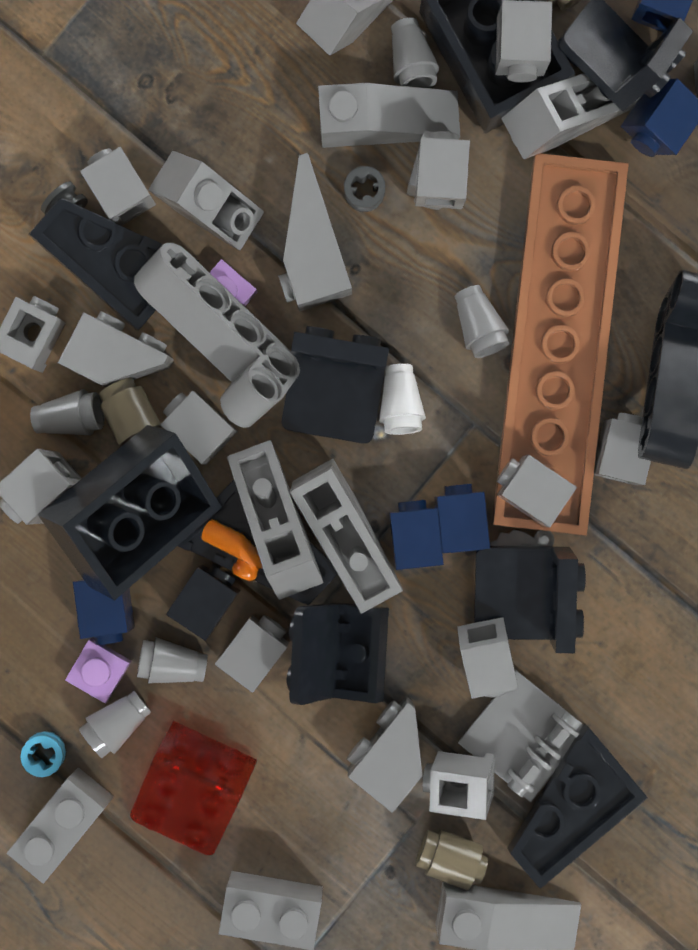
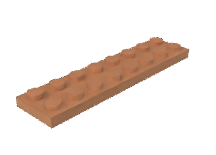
[492,153,629,536]

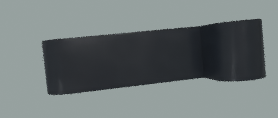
[638,270,698,469]

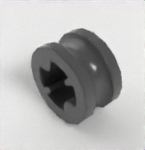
[344,166,385,212]
[41,181,88,215]

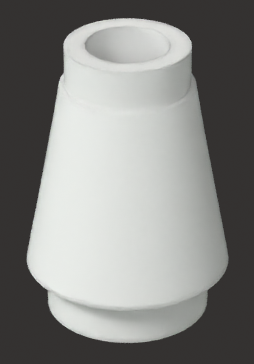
[379,364,426,435]

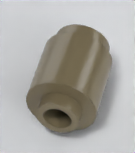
[99,378,162,447]
[415,829,489,891]

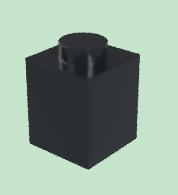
[166,563,241,641]

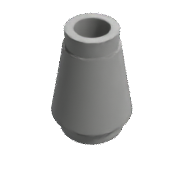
[391,18,439,88]
[454,285,509,358]
[30,389,105,435]
[137,637,208,684]
[79,691,151,758]

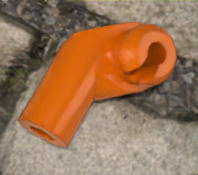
[201,520,263,581]

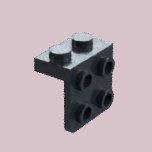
[558,0,693,111]
[281,326,389,444]
[474,546,586,654]
[286,603,389,705]

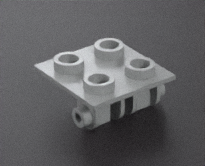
[458,670,583,802]

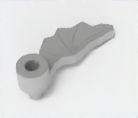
[490,529,555,547]

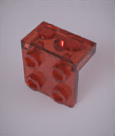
[130,721,257,855]

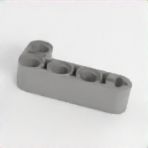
[134,243,300,428]

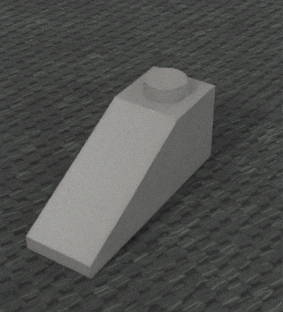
[501,73,639,159]
[318,83,460,148]
[278,153,352,312]
[227,440,324,600]
[290,459,403,614]
[436,882,581,950]

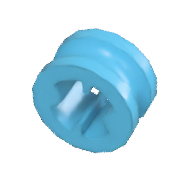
[20,731,66,777]

